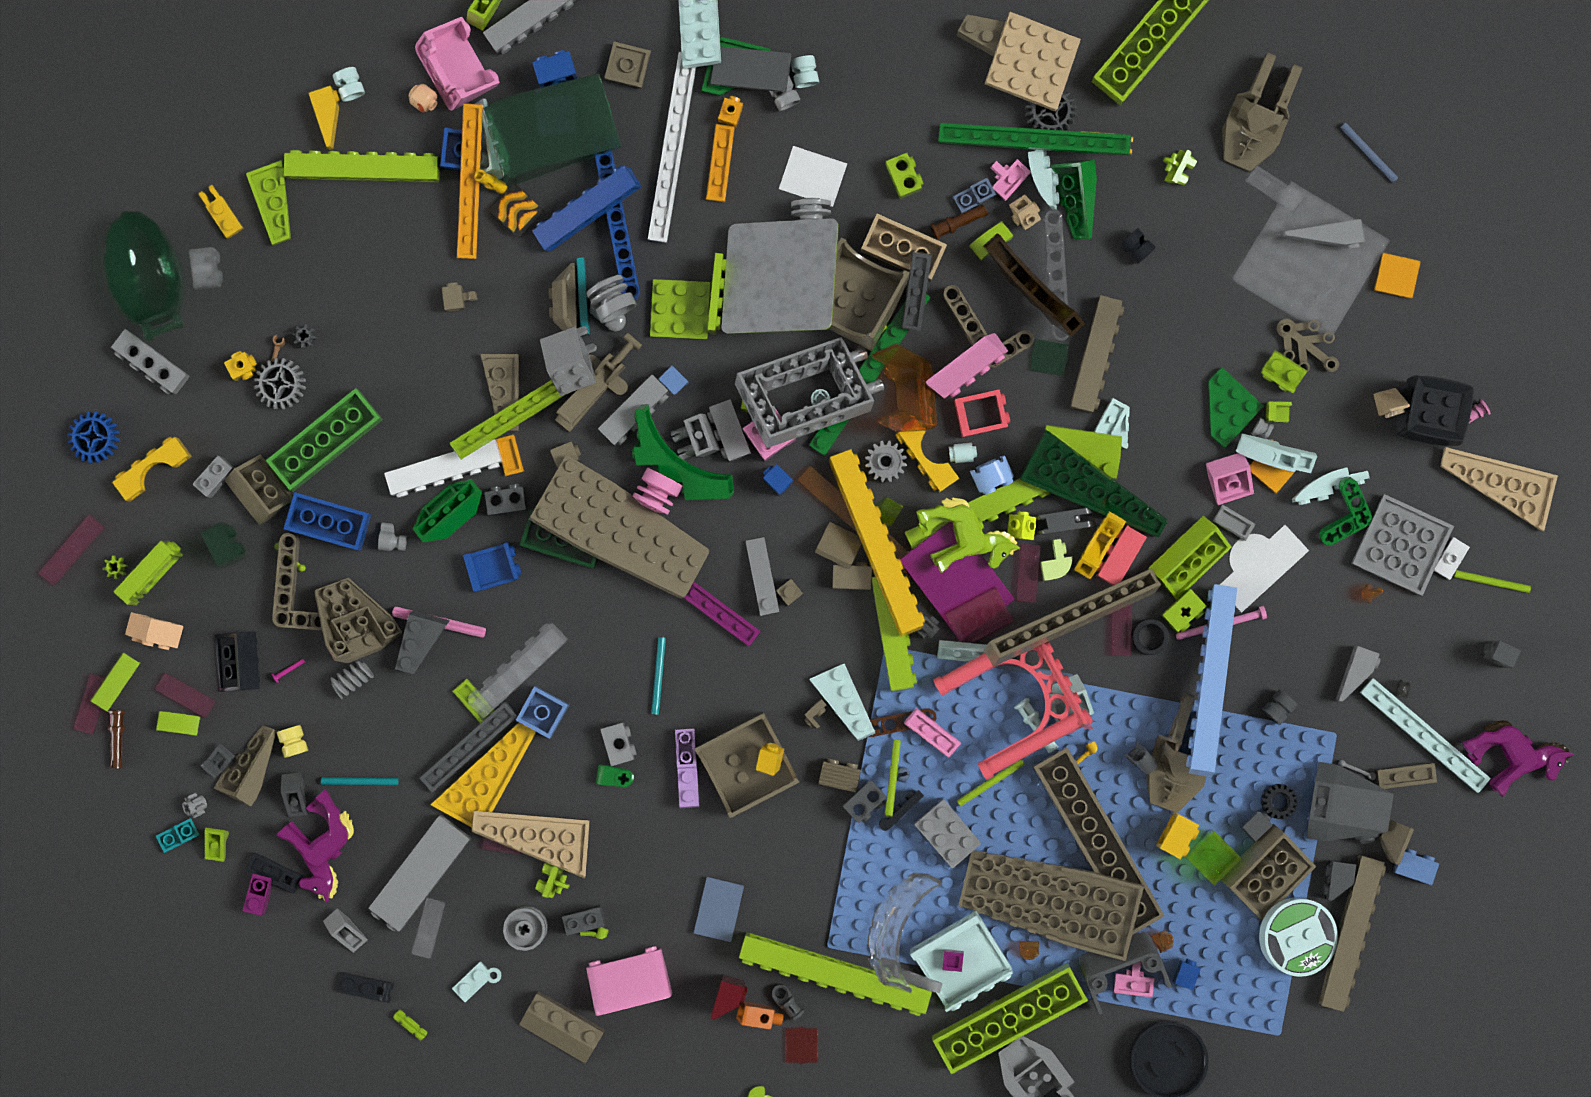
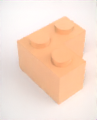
[125,612,183,650]

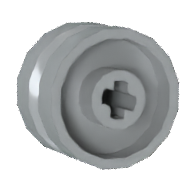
[503,906,548,951]

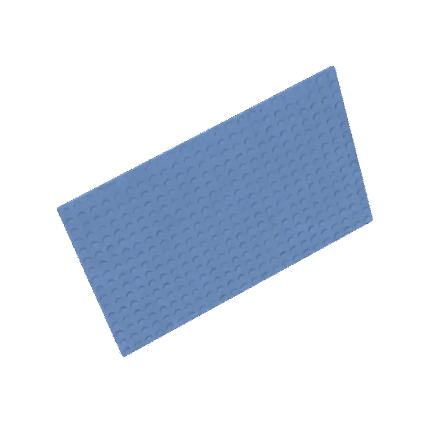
[827,650,1337,1036]

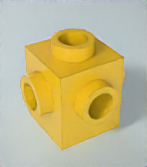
[224,351,257,381]

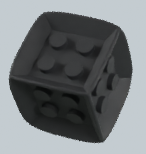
[1396,375,1474,447]

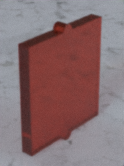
[786,1026,818,1065]

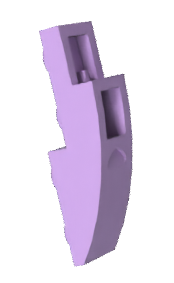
[675,729,699,808]

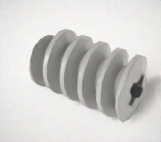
[330,660,374,699]

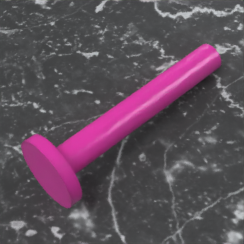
[272,658,305,683]

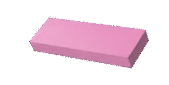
[904,707,961,758]

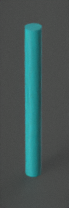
[651,637,666,715]
[321,777,399,785]

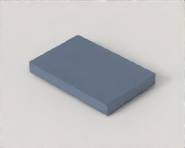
[694,877,744,942]

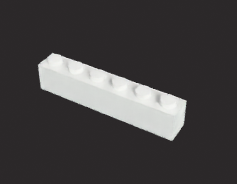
[384,439,503,498]

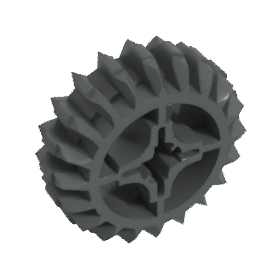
[1025,92,1077,131]

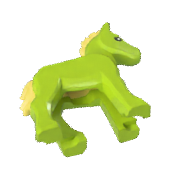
[916,498,1020,573]

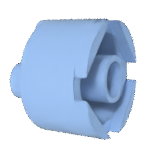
[970,455,1014,495]

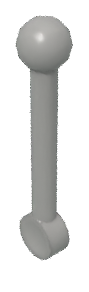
[1338,760,1376,780]

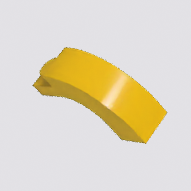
[1074,511,1126,579]

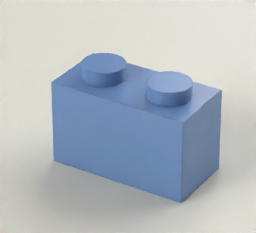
[1392,848,1440,885]

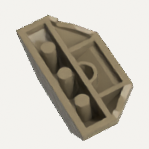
[549,263,578,331]

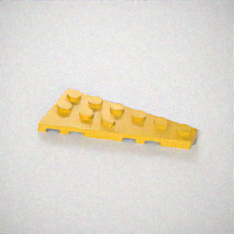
[431,722,536,827]

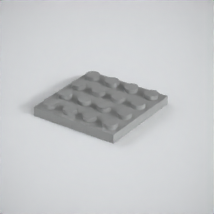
[1351,494,1454,596]

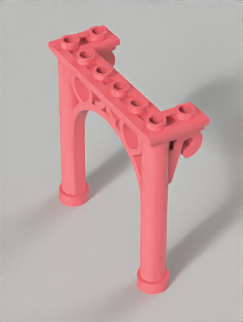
[933,642,1093,780]

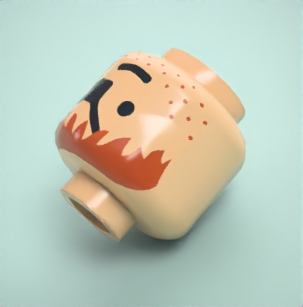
[408,84,438,113]

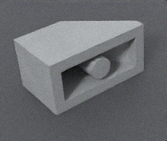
[323,908,367,953]

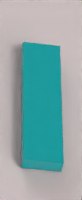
[576,258,590,336]

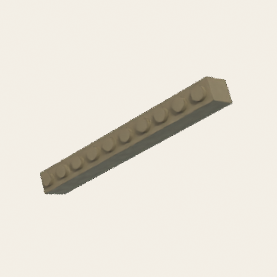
[984,568,1161,667]

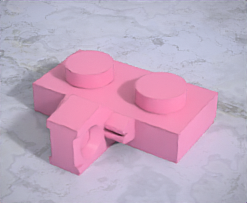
[990,159,1031,201]
[1113,962,1155,997]

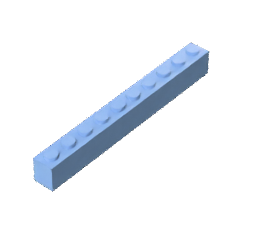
[1186,584,1237,777]

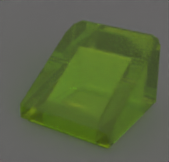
[879,497,903,526]

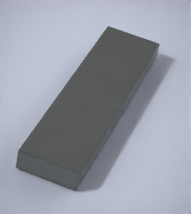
[902,252,932,331]

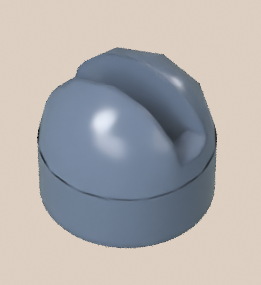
[897,766,910,782]

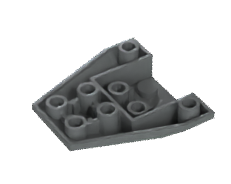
[1307,762,1394,841]

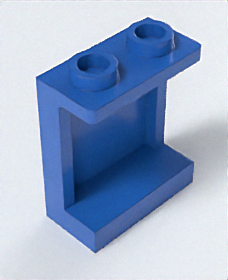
[463,542,522,592]

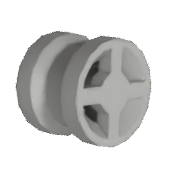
[1251,418,1274,439]

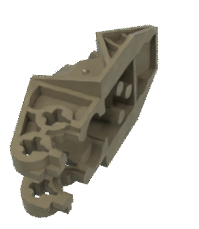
[1222,52,1303,172]
[1146,693,1206,813]

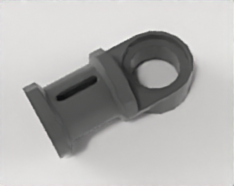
[772,984,805,1022]

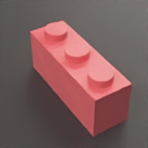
[1096,526,1147,586]

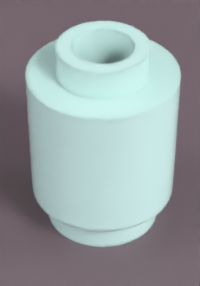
[949,443,977,463]

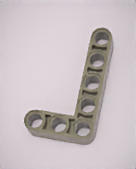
[943,285,1034,369]
[272,533,322,630]

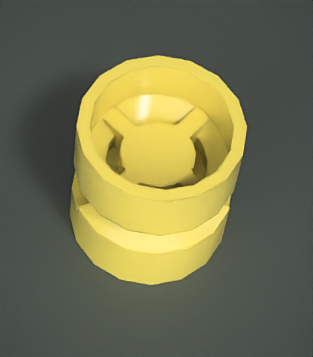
[276,725,309,758]

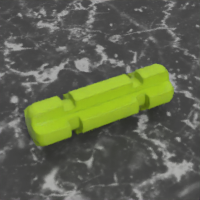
[393,1010,427,1040]

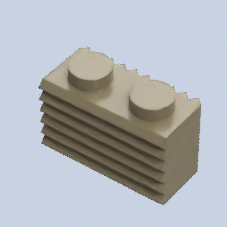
[818,758,861,792]

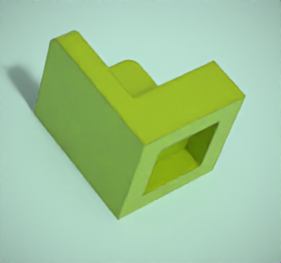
[1266,401,1292,423]

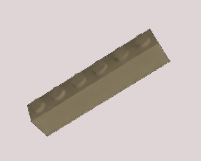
[1069,295,1124,414]

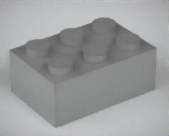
[914,798,982,869]

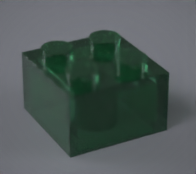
[200,522,246,568]

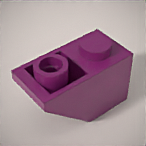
[243,873,272,916]

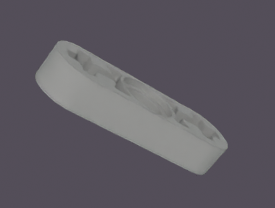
[890,966,943,993]

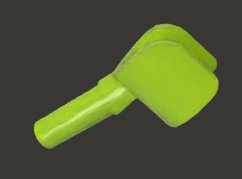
[580,927,609,939]

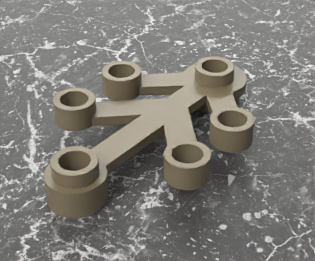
[1277,319,1339,372]

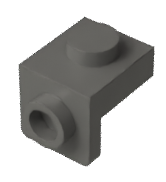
[201,744,235,778]

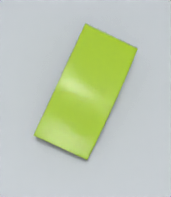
[970,221,1013,260]
[156,711,200,736]

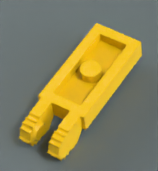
[199,185,244,239]

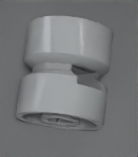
[769,76,801,111]

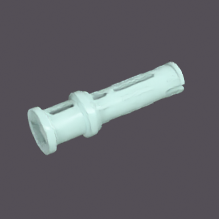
[1014,698,1059,753]

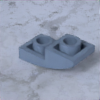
[953,178,996,214]

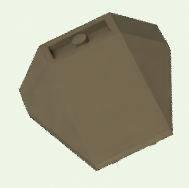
[314,577,402,663]

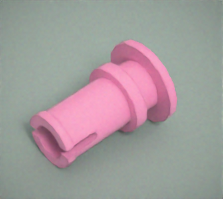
[1469,399,1491,423]

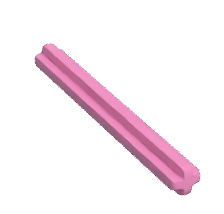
[392,607,486,638]

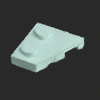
[1094,398,1130,449]

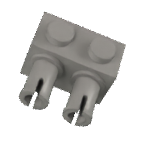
[671,414,720,460]

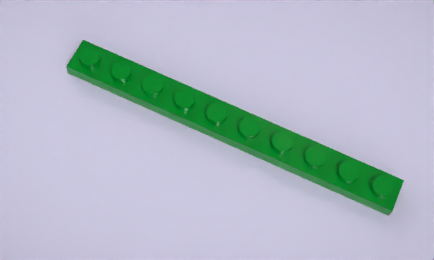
[938,123,1131,156]
[809,294,931,456]

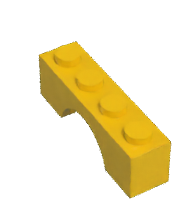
[895,416,959,493]
[112,437,192,502]

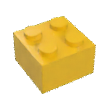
[1155,812,1200,859]

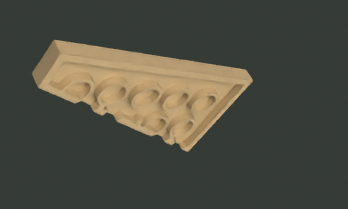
[1440,447,1558,532]
[472,811,589,878]

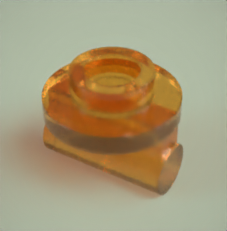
[1362,584,1383,603]
[1152,930,1174,953]
[1019,941,1039,960]

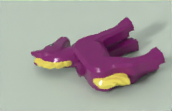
[276,789,354,903]

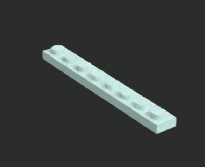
[1359,678,1491,793]

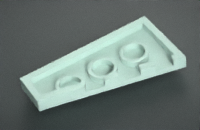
[809,664,875,741]

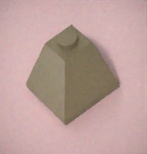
[1378,820,1414,865]

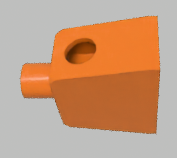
[736,1001,783,1029]

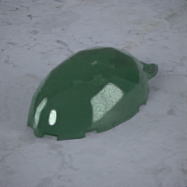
[104,211,185,341]

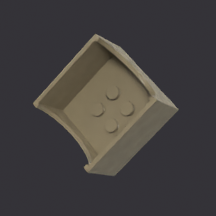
[828,238,909,351]
[695,712,799,818]

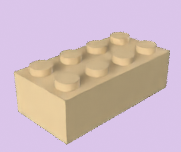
[861,214,947,283]

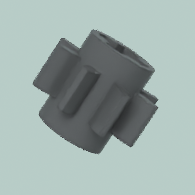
[292,324,317,348]
[917,616,940,639]

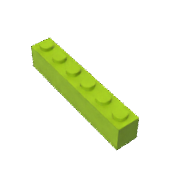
[871,577,917,693]

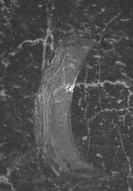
[867,873,943,993]

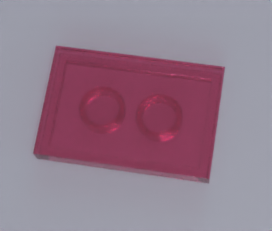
[945,587,1013,643]

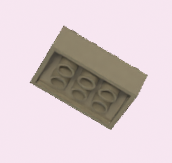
[1219,824,1316,921]

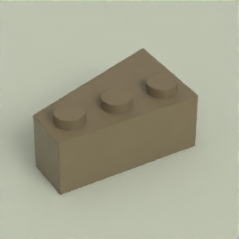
[957,14,1005,57]

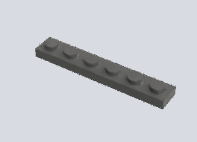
[420,702,518,792]

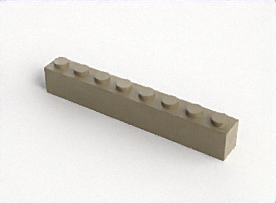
[1318,855,1386,1012]

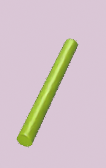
[1454,570,1531,593]
[885,740,901,817]
[956,759,1025,807]

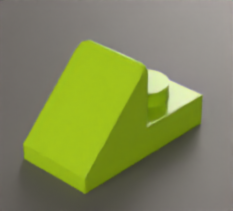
[205,828,229,862]

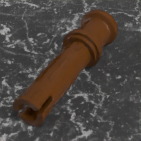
[930,204,988,240]
[108,710,126,769]

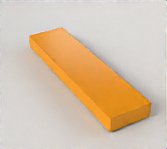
[706,124,735,203]

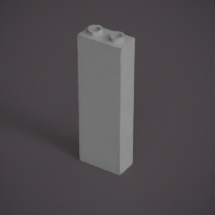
[369,815,471,932]

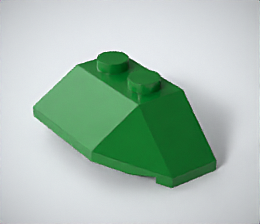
[413,479,482,542]

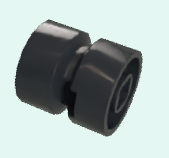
[1120,228,1156,264]

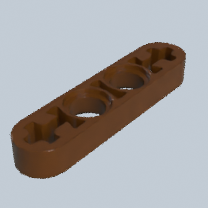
[868,708,936,737]

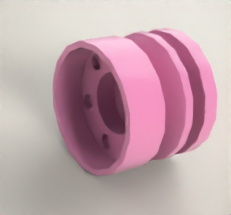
[632,468,682,515]

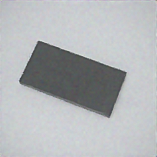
[711,47,792,92]

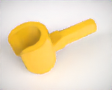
[1075,741,1098,764]

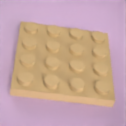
[985,12,1081,111]

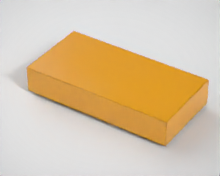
[495,435,524,476]

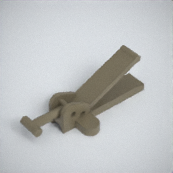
[555,333,642,432]

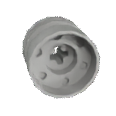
[791,198,831,220]
[586,275,637,323]

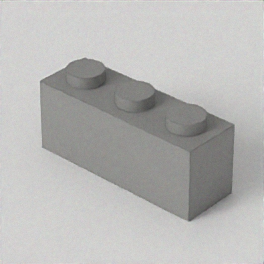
[707,399,751,462]

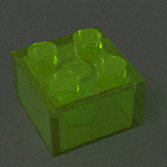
[1185,829,1242,886]

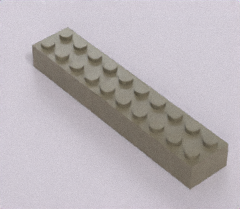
[1032,747,1165,935]

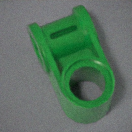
[596,764,634,787]

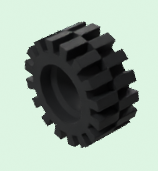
[1261,784,1298,819]

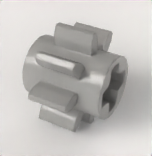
[182,793,207,818]

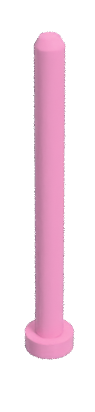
[1175,606,1267,640]

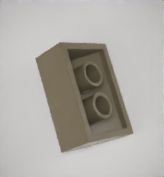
[224,454,293,525]

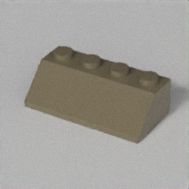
[519,991,605,1064]

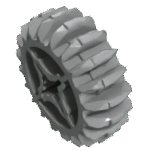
[254,358,306,410]

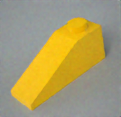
[309,86,340,150]

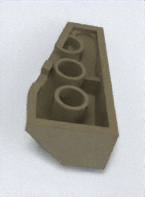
[214,725,276,807]

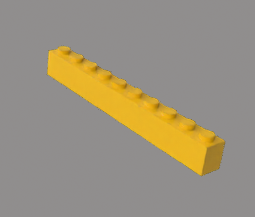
[829,449,925,637]

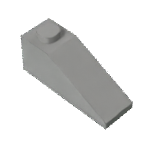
[1335,646,1380,702]

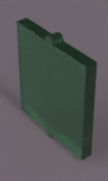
[1030,339,1069,376]

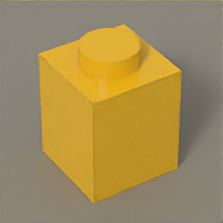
[756,743,784,776]

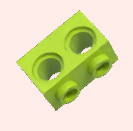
[885,153,924,199]

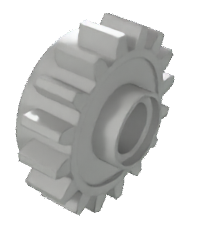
[865,441,907,483]

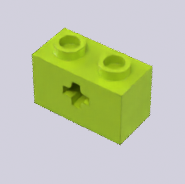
[1160,589,1207,632]

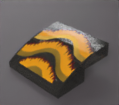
[488,183,545,238]

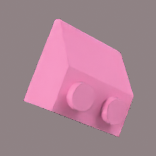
[1206,453,1254,505]

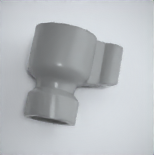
[378,522,407,551]

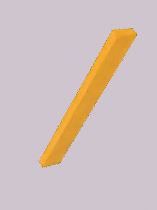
[457,103,483,259]

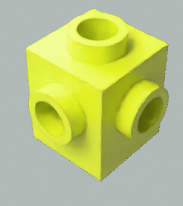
[1007,511,1036,540]

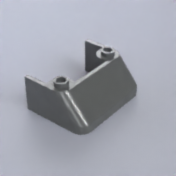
[1078,932,1172,1015]

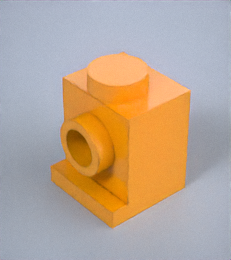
[718,96,743,128]

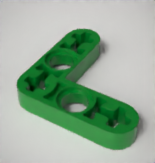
[1319,477,1372,546]

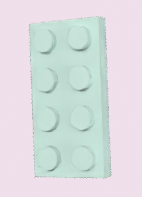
[679,0,721,69]

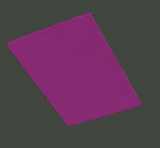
[900,522,1015,641]

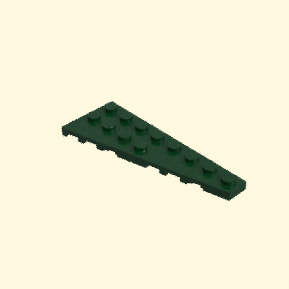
[1020,430,1167,538]

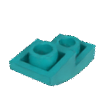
[156,818,199,853]

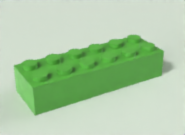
[266,388,383,492]

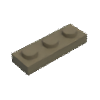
[1376,763,1437,789]

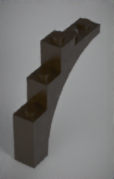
[983,233,1085,337]

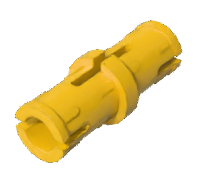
[474,170,507,194]

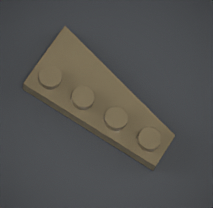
[480,354,519,431]

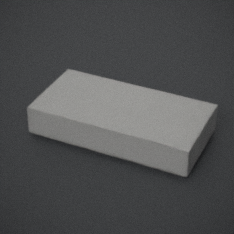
[1212,505,1256,541]

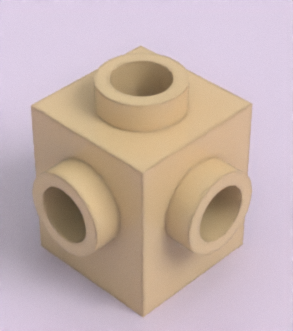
[1009,195,1041,230]

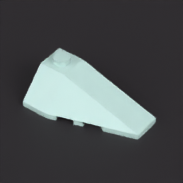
[475,98,510,179]

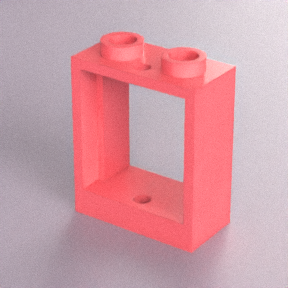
[954,389,1010,438]

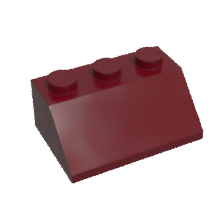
[710,974,748,1020]

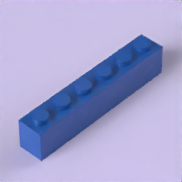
[533,166,642,252]

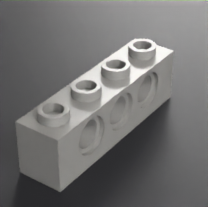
[111,329,190,394]

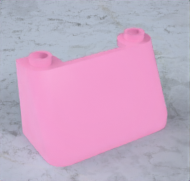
[415,17,500,111]
[586,946,672,1016]

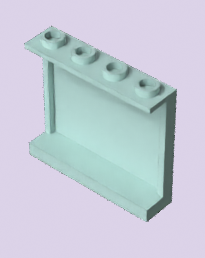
[910,911,1013,1012]

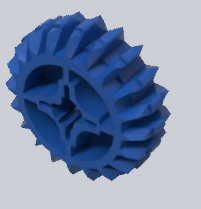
[67,411,120,463]

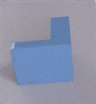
[659,366,689,395]

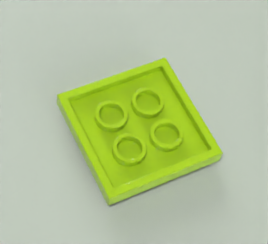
[650,279,710,340]

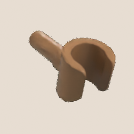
[271,335,285,362]

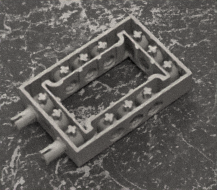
[735,337,884,448]

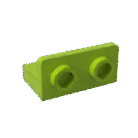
[1261,350,1307,393]

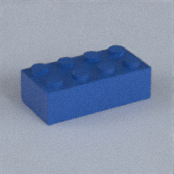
[284,492,372,551]

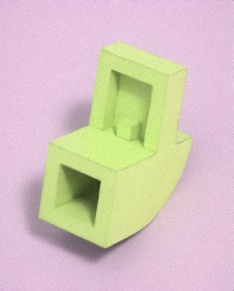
[1040,539,1072,581]

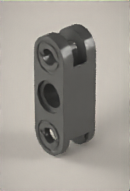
[1035,508,1095,535]

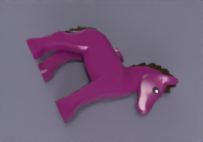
[1462,720,1574,797]

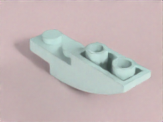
[1028,150,1059,210]
[1236,434,1317,473]
[1292,467,1369,505]

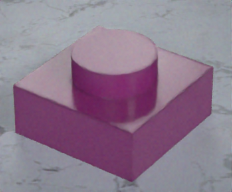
[942,949,964,972]

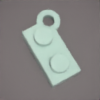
[452,961,502,1002]

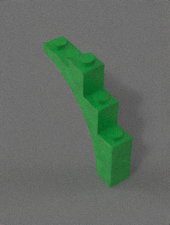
[632,404,734,500]

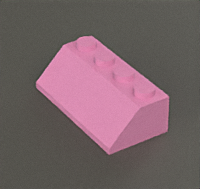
[926,333,1008,398]

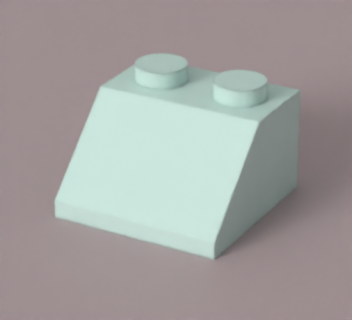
[1050,674,1094,722]

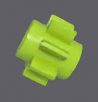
[102,555,128,579]

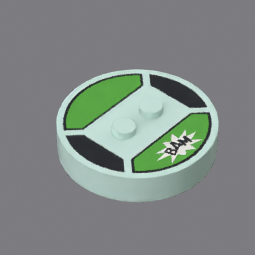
[1259,897,1338,977]

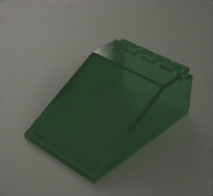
[482,74,622,184]

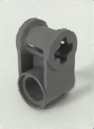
[1124,741,1158,774]

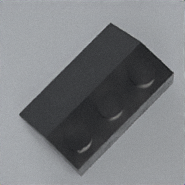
[215,631,260,692]

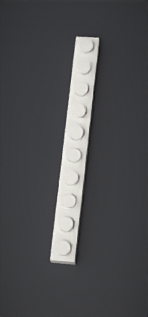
[648,52,696,243]

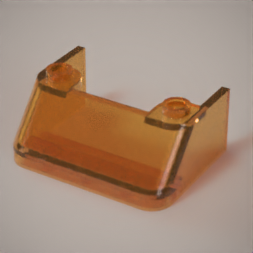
[872,343,937,432]

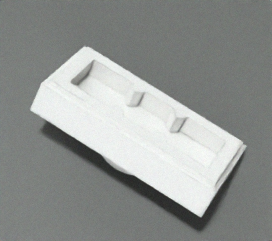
[1434,537,1470,580]

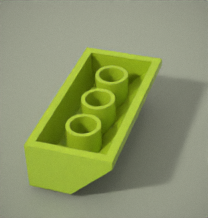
[1045,425,1122,479]
[1148,516,1232,600]

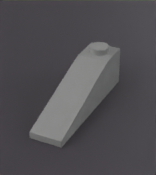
[1282,219,1365,249]
[746,537,779,616]

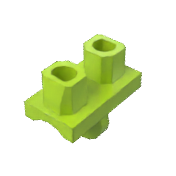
[1163,150,1197,185]
[535,863,570,898]

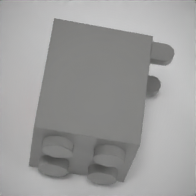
[540,326,597,396]

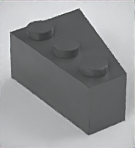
[395,610,450,674]

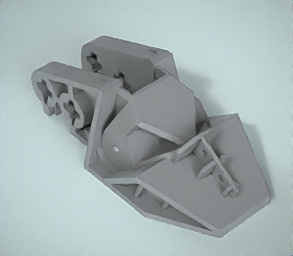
[999,1036,1074,1097]

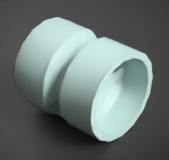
[791,55,819,88]
[332,67,365,102]

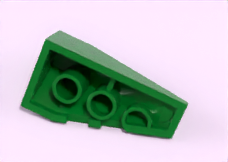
[1050,159,1097,240]

